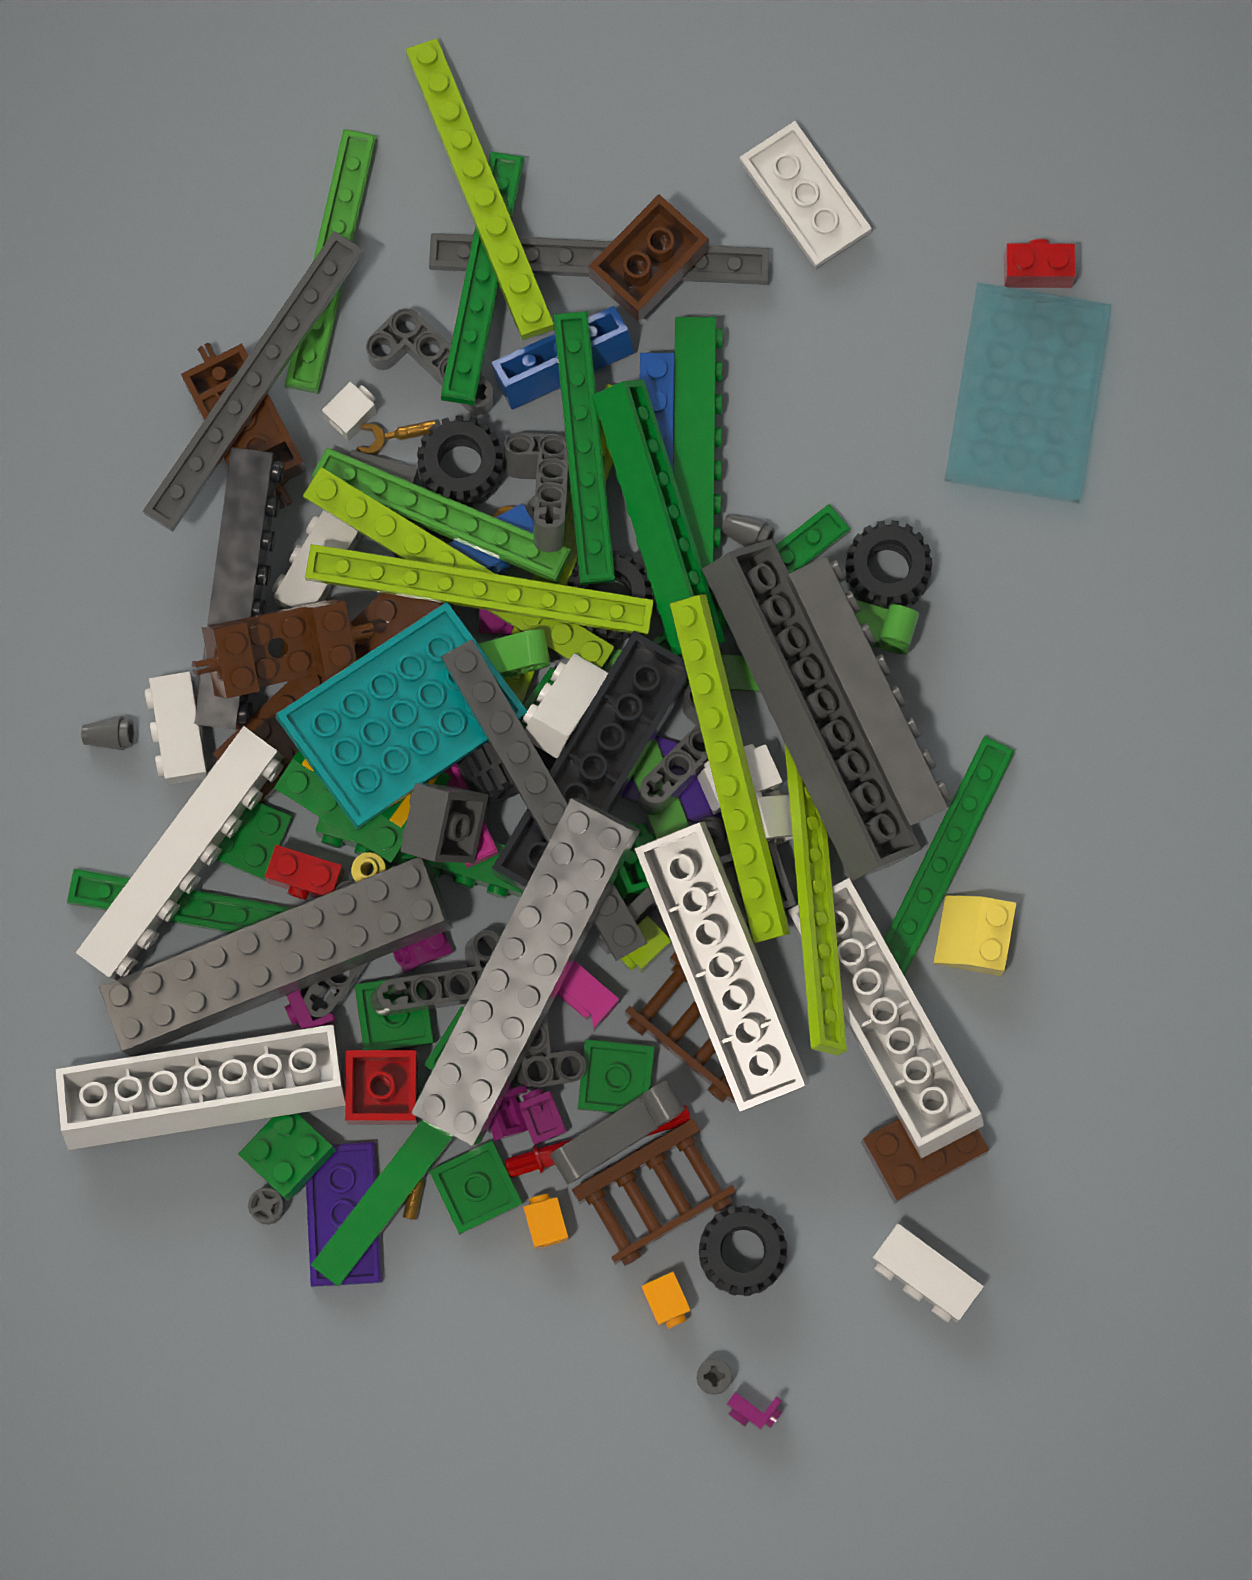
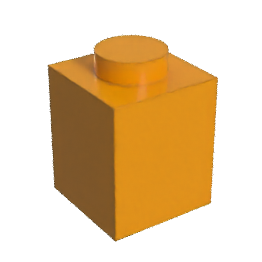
[523,1193,569,1250]
[641,1272,691,1329]

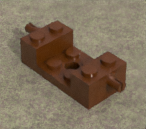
[181,343,306,509]
[192,599,375,699]

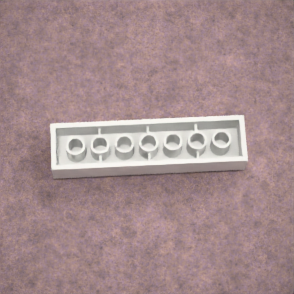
[76,726,284,980]
[635,822,810,1111]
[787,878,984,1159]
[55,1025,345,1150]

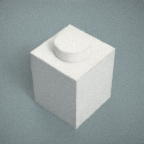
[322,382,377,442]

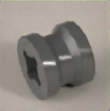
[248,1188,285,1225]
[696,1358,732,1395]

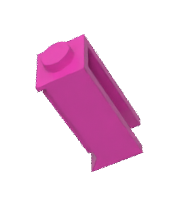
[557,960,619,1032]

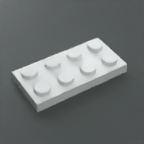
[739,121,872,269]

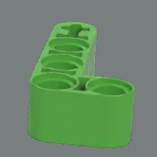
[855,600,919,655]
[478,629,551,679]

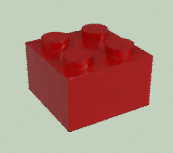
[345,1050,418,1125]

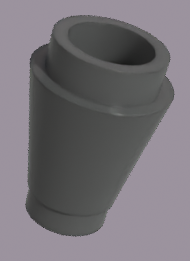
[721,514,775,547]
[81,716,135,750]

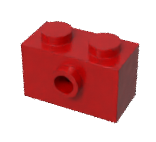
[1004,239,1075,288]
[265,845,345,900]

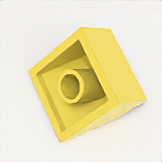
[933,895,1016,976]

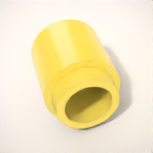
[351,852,391,882]

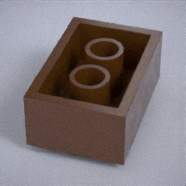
[589,194,709,322]
[861,1119,989,1204]

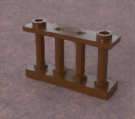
[625,951,735,1104]
[572,1119,736,1266]

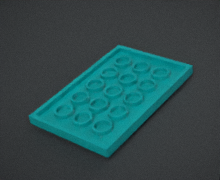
[275,602,527,830]

